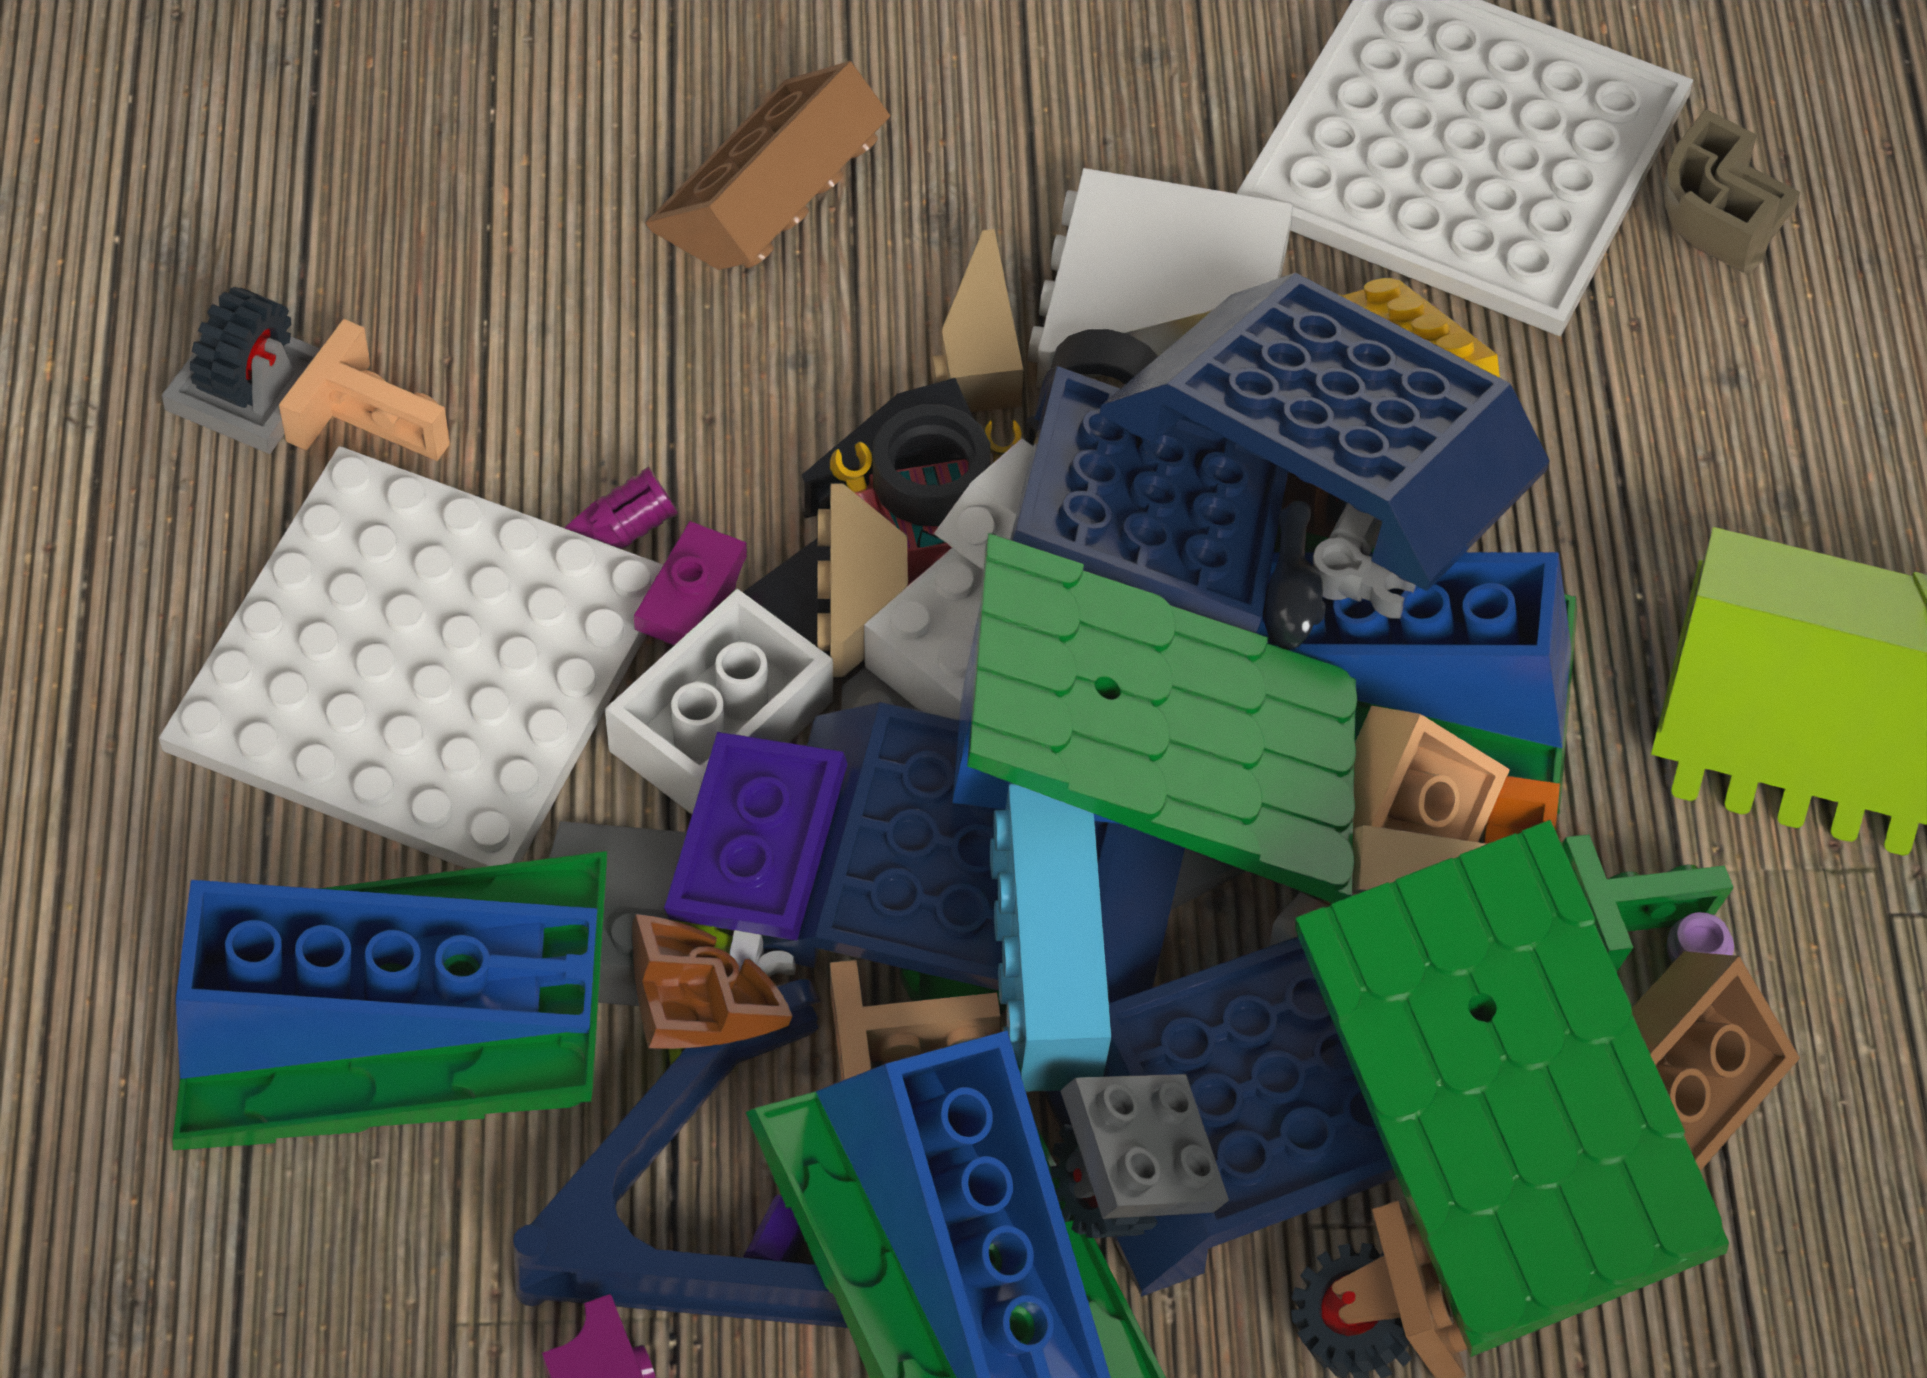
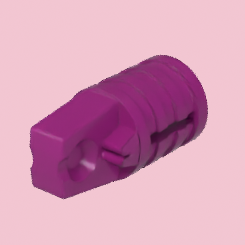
[564,466,679,549]

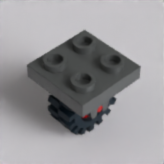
[1051,1074,1229,1238]

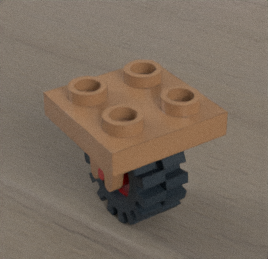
[1291,1201,1467,1378]

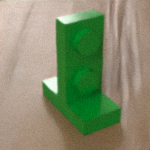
[1562,834,1734,972]

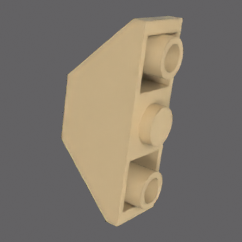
[817,484,908,677]

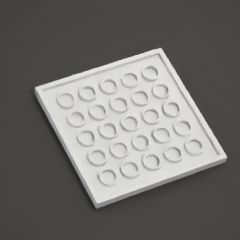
[1236,0,1693,337]
[159,446,663,869]

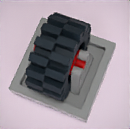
[162,287,320,454]

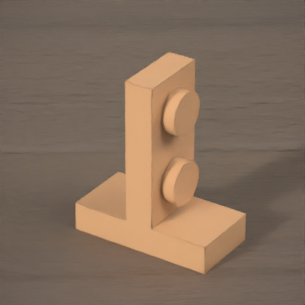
[279,319,450,461]
[830,960,1000,1081]

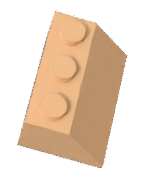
[1319,706,1510,905]

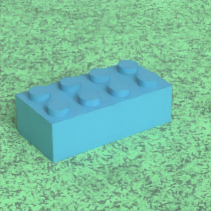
[990,784,1111,1092]

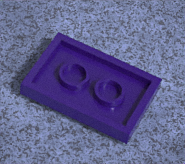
[664,732,847,941]

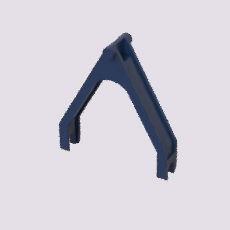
[513,979,901,1328]

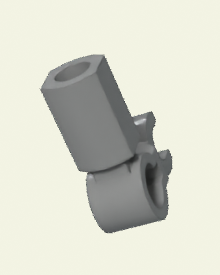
[1313,503,1416,618]

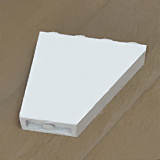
[1028,168,1293,388]

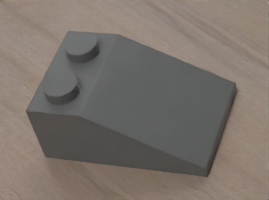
[549,821,687,1006]

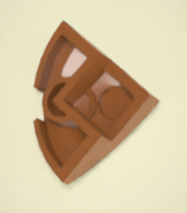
[632,914,792,1049]

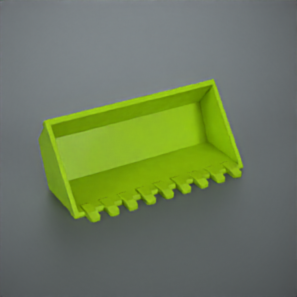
[1651,527,1927,856]

